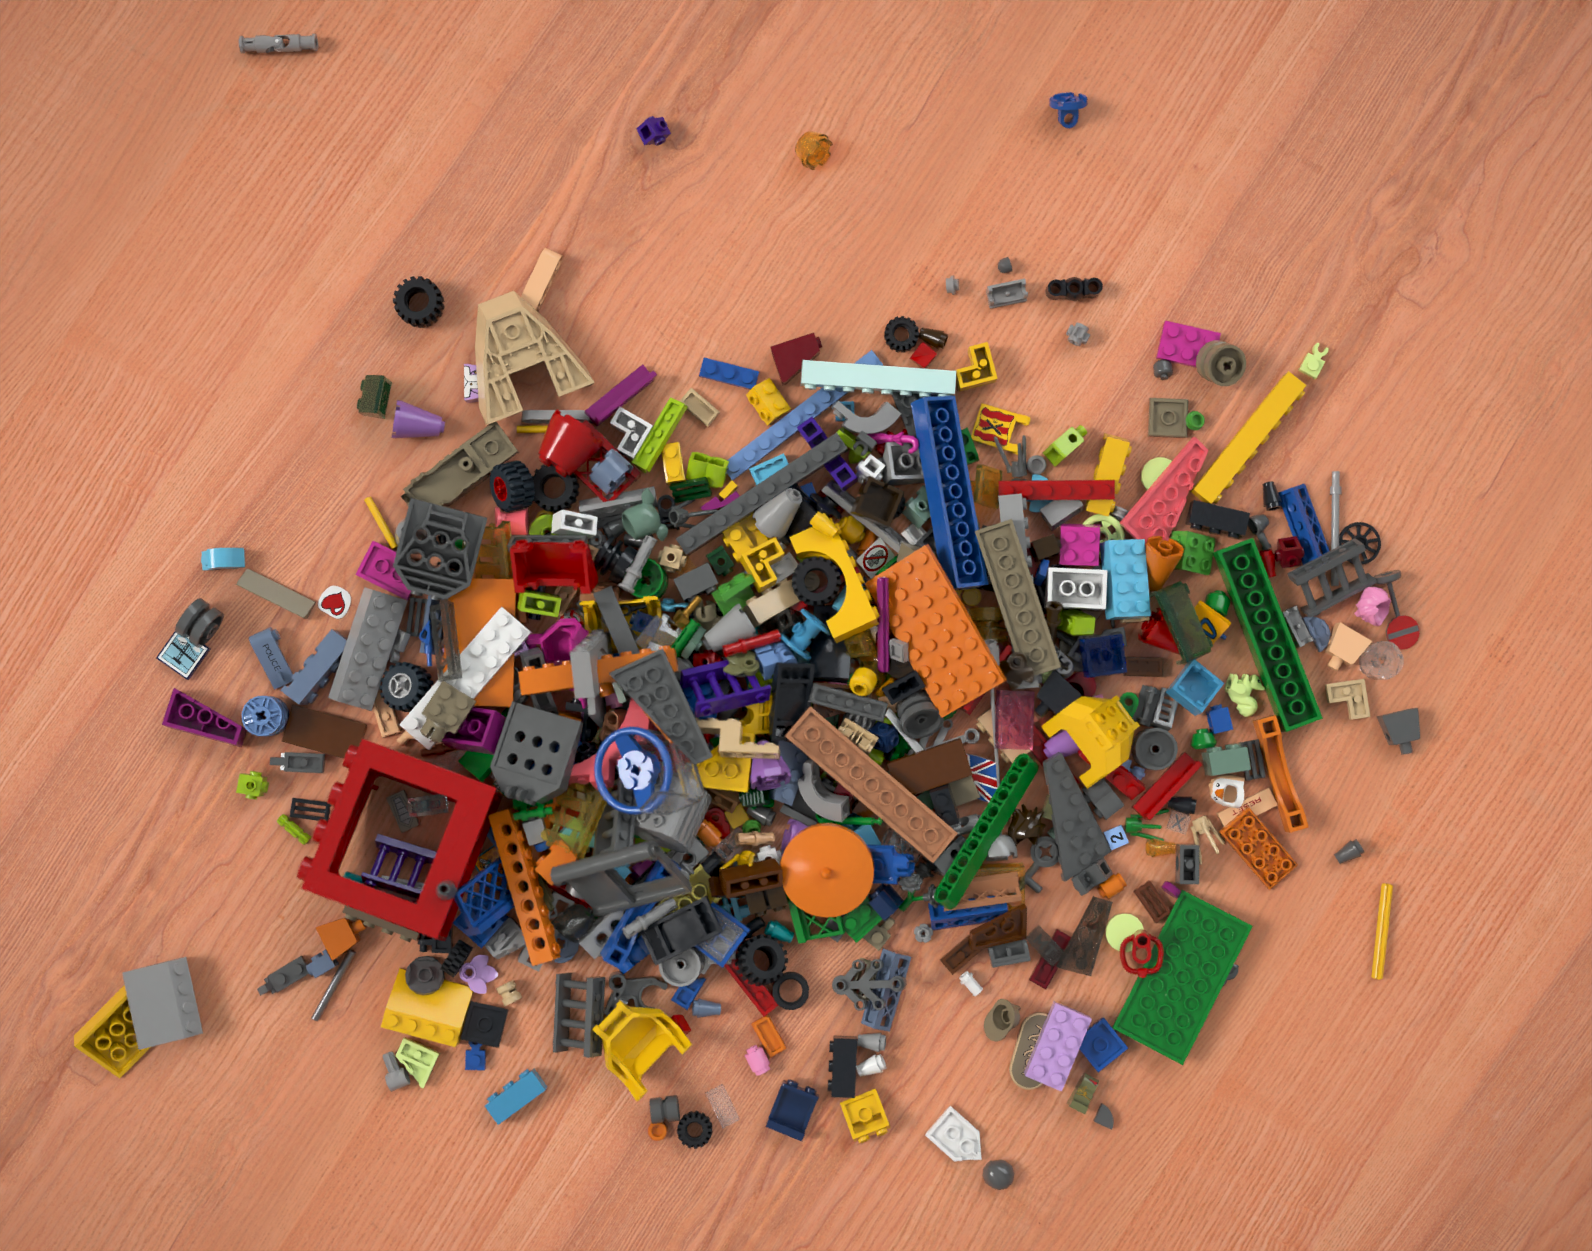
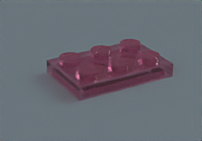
[995,690,1034,750]

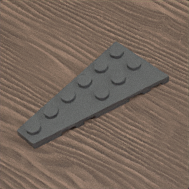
[609,648,713,765]
[1043,752,1112,882]

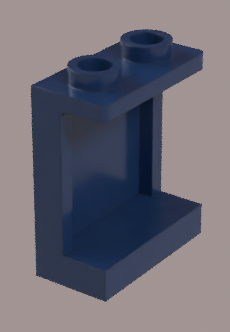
[766,1079,819,1141]

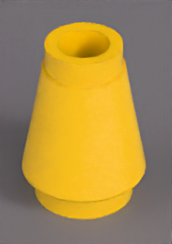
[810,512,839,539]

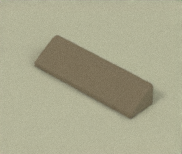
[236,568,316,619]

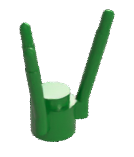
[1125,809,1169,842]

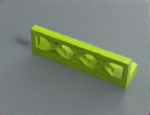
[632,397,688,473]

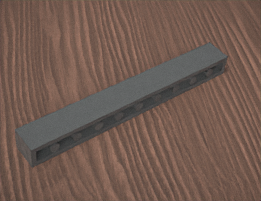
[676,433,849,555]

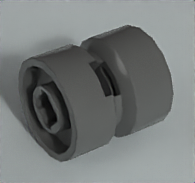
[649,1095,680,1124]

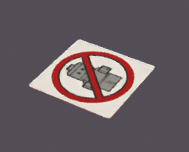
[856,537,895,579]

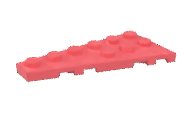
[1119,437,1209,545]

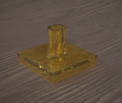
[970,464,1003,509]

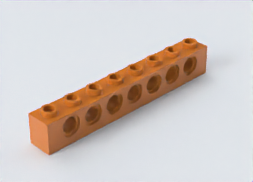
[488,808,561,966]

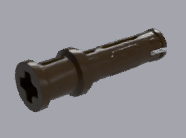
[1045,601,1063,647]

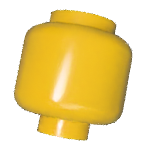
[838,516,865,544]
[849,667,877,696]

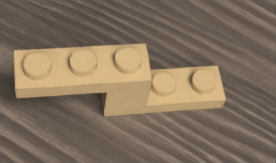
[695,717,780,759]

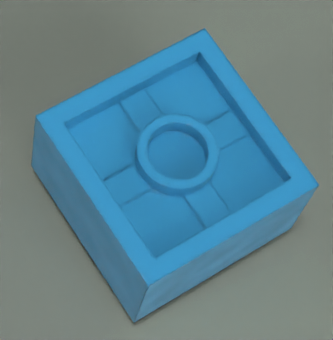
[1166,659,1224,716]

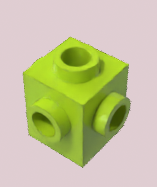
[236,771,269,800]

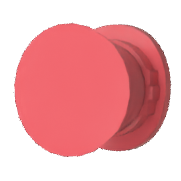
[493,507,529,545]

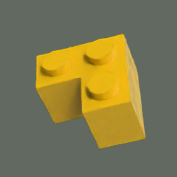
[955,342,998,392]
[740,537,785,593]

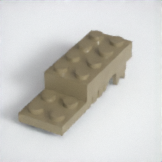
[401,422,519,507]

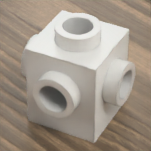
[856,454,886,484]
[755,845,782,865]

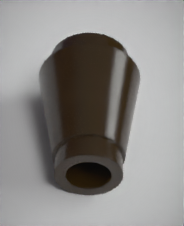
[919,327,948,349]

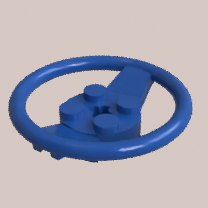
[594,727,673,814]

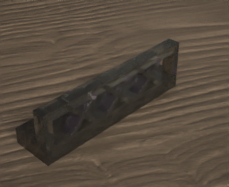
[430,599,463,682]

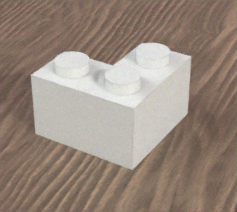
[610,406,653,460]

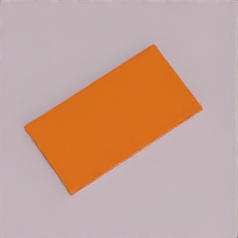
[443,578,516,707]

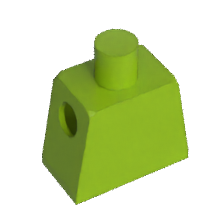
[1043,425,1087,467]

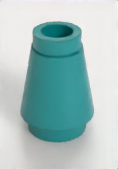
[764,920,794,943]

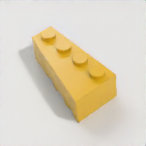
[1085,433,1132,516]

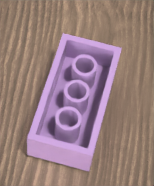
[1024,1001,1092,1092]

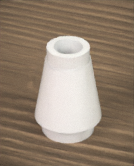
[856,1054,886,1077]

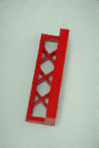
[1132,752,1203,820]

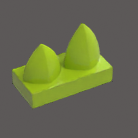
[837,427,872,464]

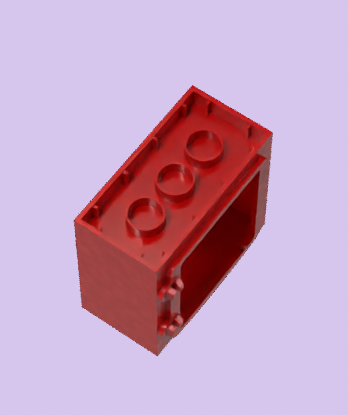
[297,738,503,942]

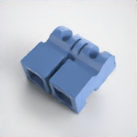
[751,639,797,680]

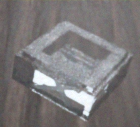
[1166,810,1191,835]

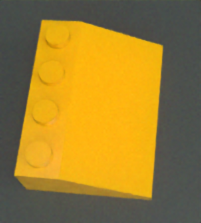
[381,968,473,1047]
[74,985,151,1079]

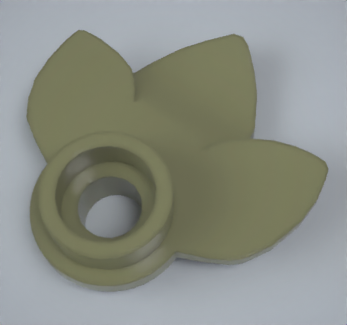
[723,650,760,676]

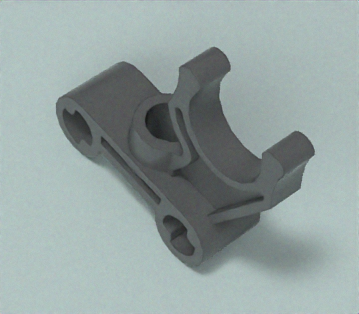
[603,971,668,1020]

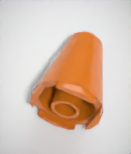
[1145,536,1184,591]

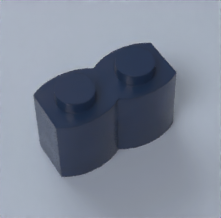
[869,884,904,921]

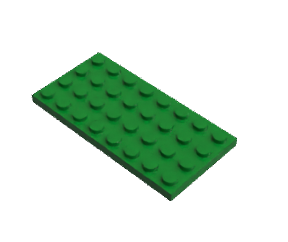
[1112,890,1253,1065]

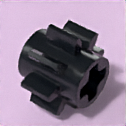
[574,742,596,763]

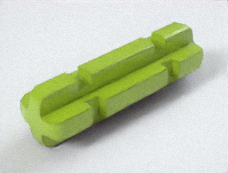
[277,814,311,845]

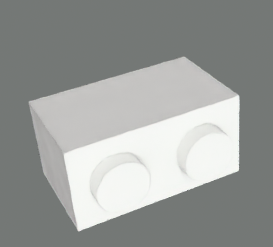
[551,510,598,540]

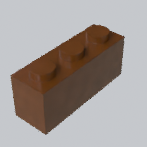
[719,858,783,898]

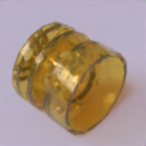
[968,607,1008,644]

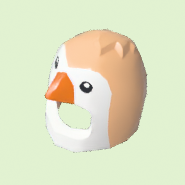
[1208,774,1245,809]

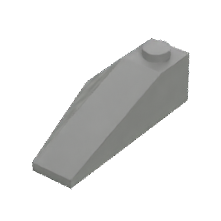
[882,442,925,486]

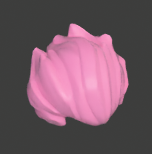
[1355,587,1391,626]

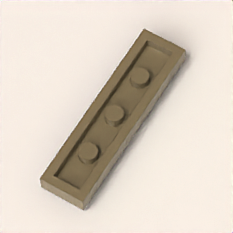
[342,905,419,942]

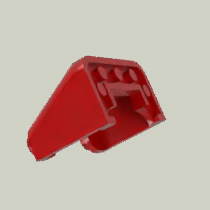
[510,540,598,594]

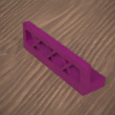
[584,364,657,427]

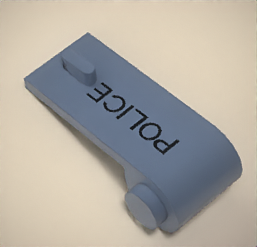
[249,627,293,690]

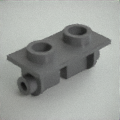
[1132,685,1161,727]

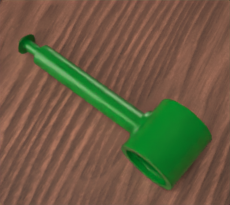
[816,813,882,825]

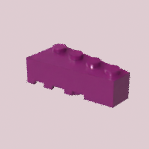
[162,688,247,748]

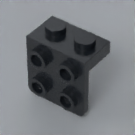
[565,698,597,742]

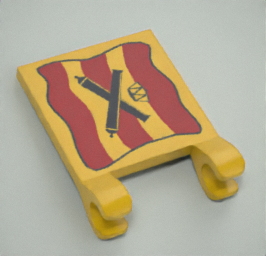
[971,403,1030,455]

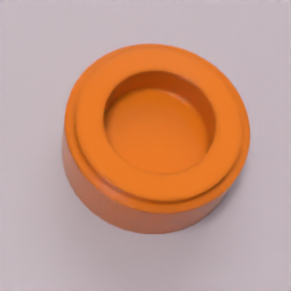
[648,1122,668,1141]

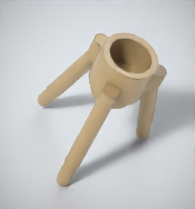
[1190,815,1225,865]

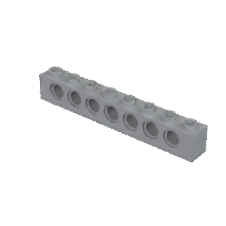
[577,837,709,959]

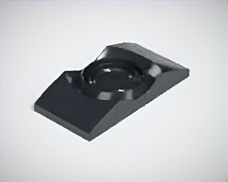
[769,662,815,741]
[640,896,724,966]

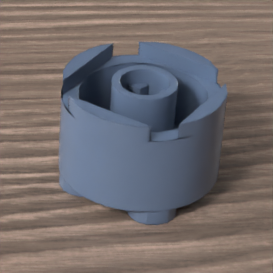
[589,449,634,495]

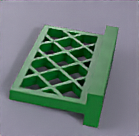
[786,894,845,944]

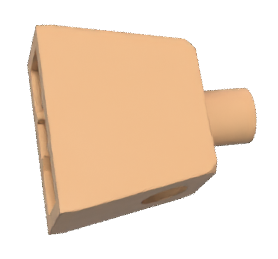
[1325,622,1372,671]

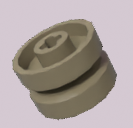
[1196,340,1246,386]

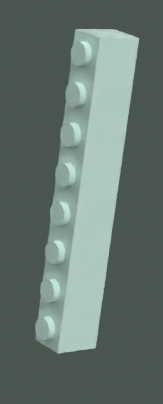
[800,360,956,397]

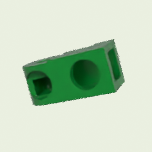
[961,427,979,466]

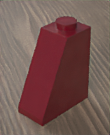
[770,332,822,386]

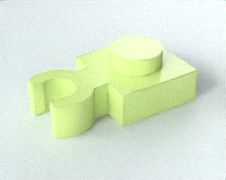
[1298,343,1329,379]

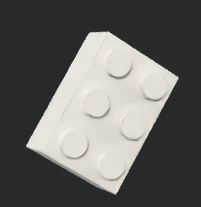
[1044,567,1107,610]

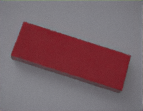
[1029,929,1074,989]

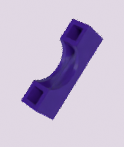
[797,417,858,492]

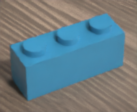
[485,1068,547,1125]

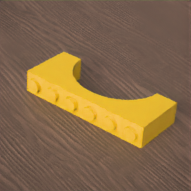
[789,518,880,643]

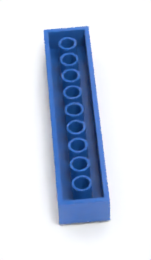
[911,396,988,591]

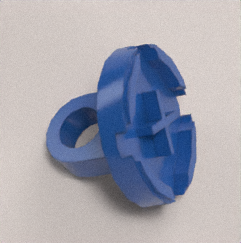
[1049,92,1088,128]

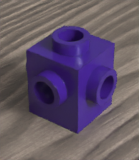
[636,116,671,146]

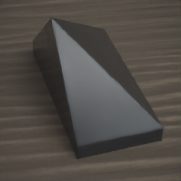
[882,670,926,705]

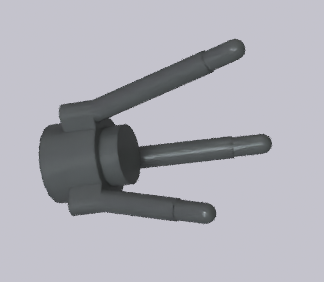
[994,435,1027,477]
[669,499,718,529]

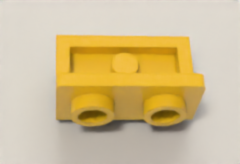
[746,378,791,425]

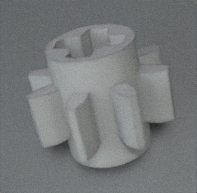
[1066,323,1090,346]

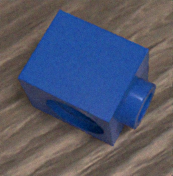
[1206,704,1233,734]

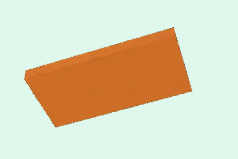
[1219,807,1298,890]

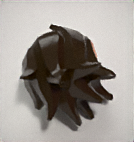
[1008,804,1046,847]

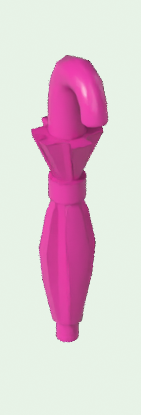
[867,432,919,454]

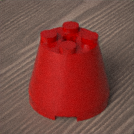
[538,409,604,478]

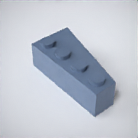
[280,629,347,705]

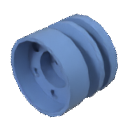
[241,696,289,736]

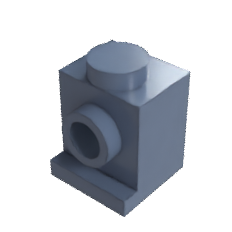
[306,949,339,978]

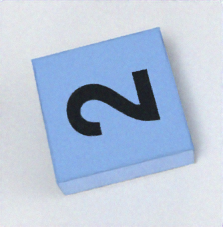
[1103,825,1129,850]

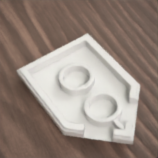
[925,1106,982,1161]

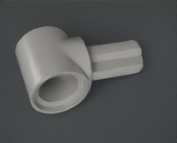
[383,1051,410,1092]

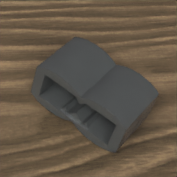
[1081,778,1124,820]

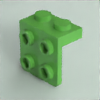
[1171,531,1215,575]
[711,573,755,616]

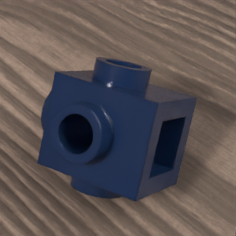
[868,721,899,753]

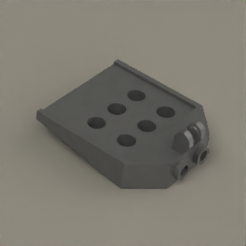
[393,497,488,601]
[490,701,583,806]

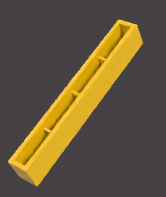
[1190,371,1307,504]

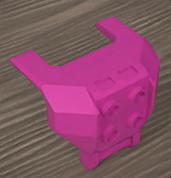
[526,618,589,709]

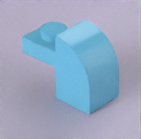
[201,548,245,571]

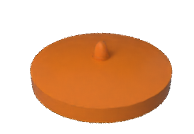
[780,823,874,917]

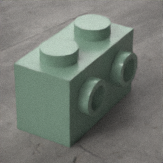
[902,485,931,529]

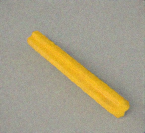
[1371,883,1393,980]

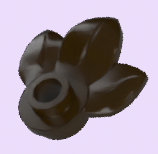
[998,652,1034,690]

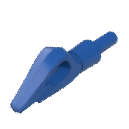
[419,620,433,666]

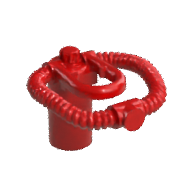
[1119,929,1164,978]

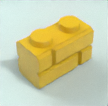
[661,442,686,485]

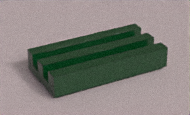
[669,477,712,503]

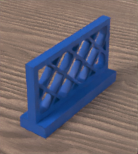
[454,857,526,936]

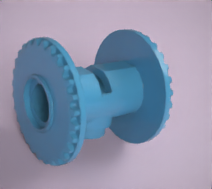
[781,609,831,660]

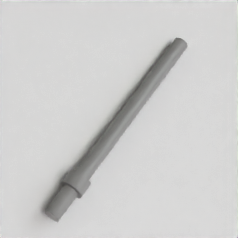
[1330,471,1342,586]

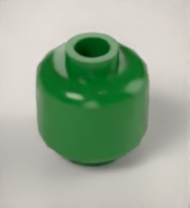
[1204,590,1230,617]

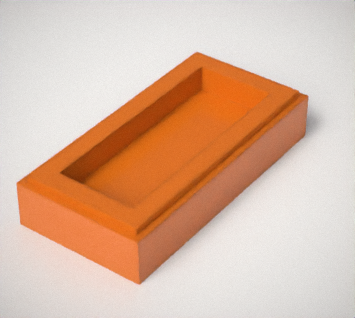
[751,1014,787,1058]

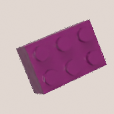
[441,707,506,755]

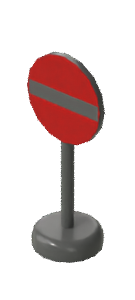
[1374,570,1420,650]

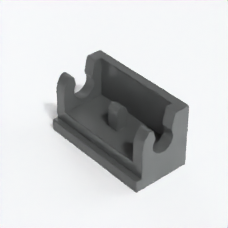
[988,939,1031,968]

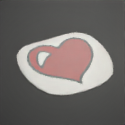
[318,586,351,619]

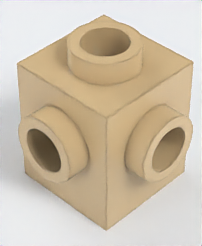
[658,544,687,573]

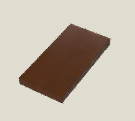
[282,705,367,759]
[887,738,973,795]

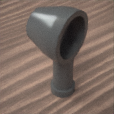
[1248,514,1271,550]

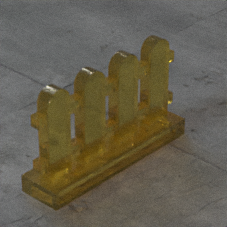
[473,521,513,579]
[541,782,613,859]

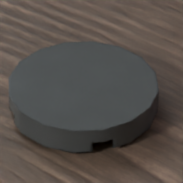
[405,956,445,995]

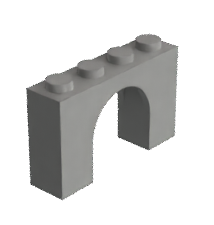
[570,629,613,698]

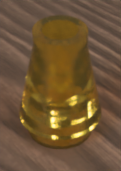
[1145,838,1176,858]

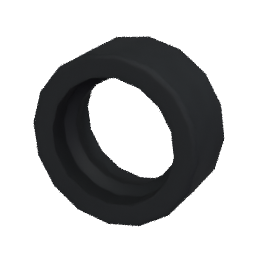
[773,972,809,1010]

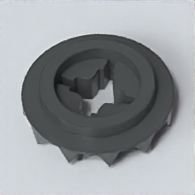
[1030,836,1059,867]

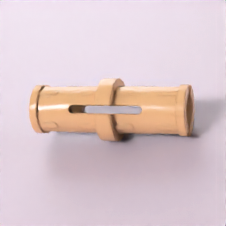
[735,831,775,846]

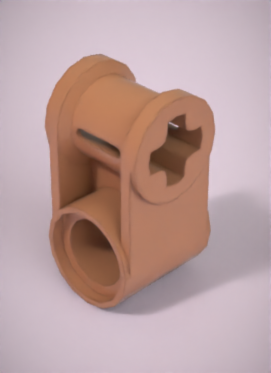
[599,709,627,742]

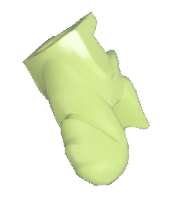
[1224,673,1265,717]

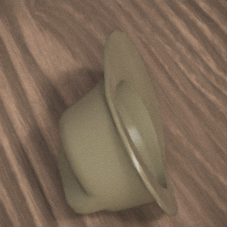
[984,999,1021,1042]

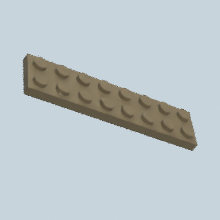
[975,519,1061,676]

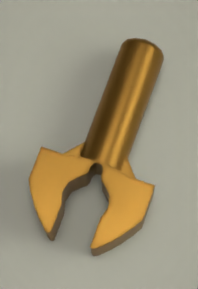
[673,595,702,628]

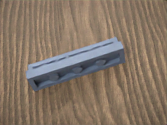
[861,949,911,1032]

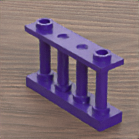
[680,658,771,718]
[361,834,437,899]

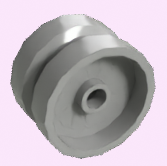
[659,947,705,987]

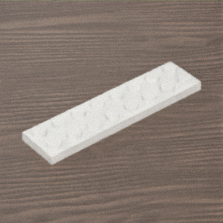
[399,607,532,750]

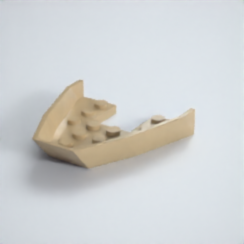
[475,291,595,426]

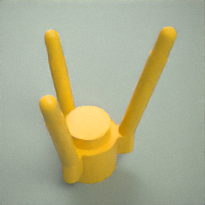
[720,850,755,869]

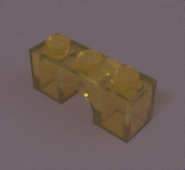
[844,629,888,688]

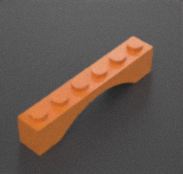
[1253,715,1309,833]

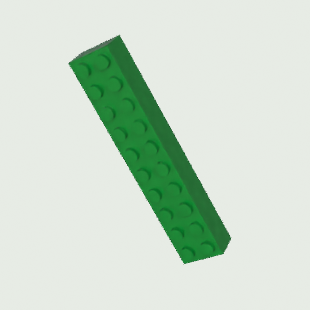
[1213,538,1323,732]

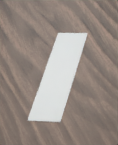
[885,707,924,752]

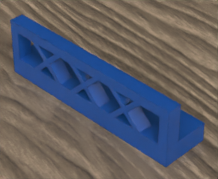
[1279,484,1329,565]
[928,895,1008,930]

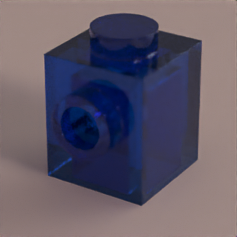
[629,610,661,637]

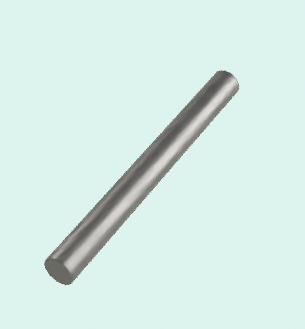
[311,949,356,1021]

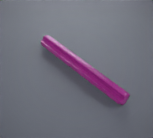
[877,577,889,672]

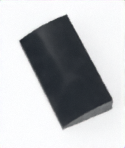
[810,605,852,684]

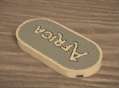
[1009,1012,1048,1090]

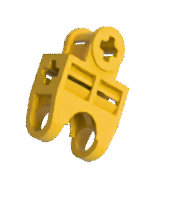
[739,694,773,734]

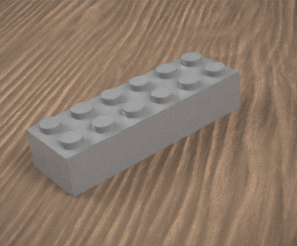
[328,587,407,711]

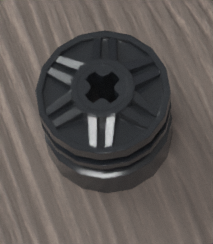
[594,535,638,585]

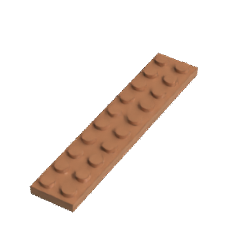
[785,706,958,863]

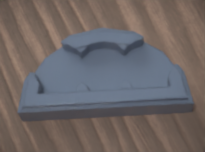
[1302,617,1331,652]

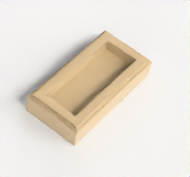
[680,388,720,427]

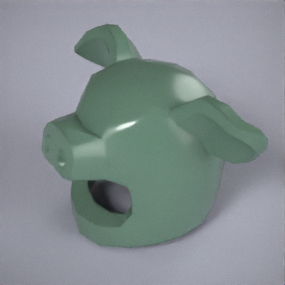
[622,488,668,541]

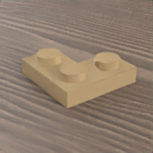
[1325,679,1370,720]

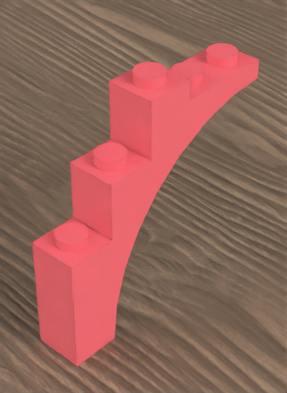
[568,698,654,790]

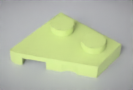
[396,1037,440,1088]

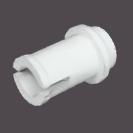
[959,971,983,996]

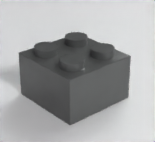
[673,563,720,603]

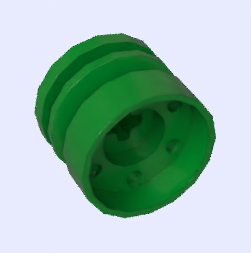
[624,558,668,599]

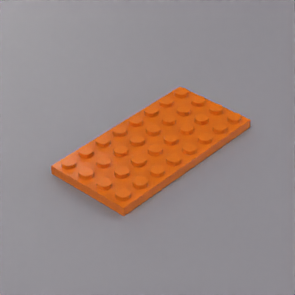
[865,544,1006,718]

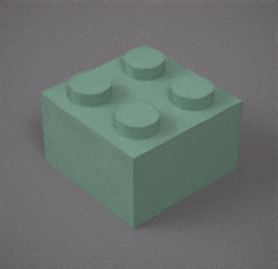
[1201,743,1251,776]

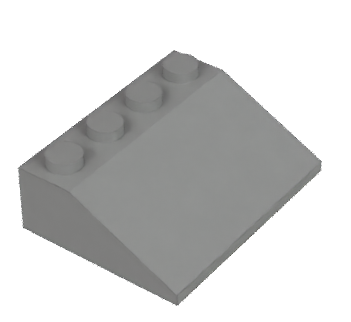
[122,957,203,1050]

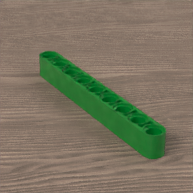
[934,753,1039,910]

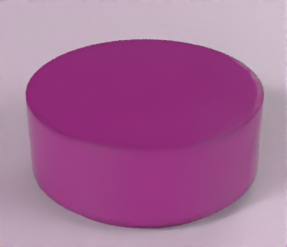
[1161,881,1181,899]

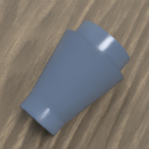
[692,998,721,1018]

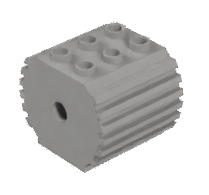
[634,773,712,854]

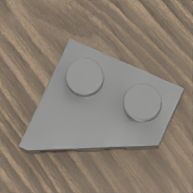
[484,917,526,959]

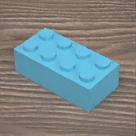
[1100,539,1151,620]

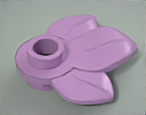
[459,955,498,994]

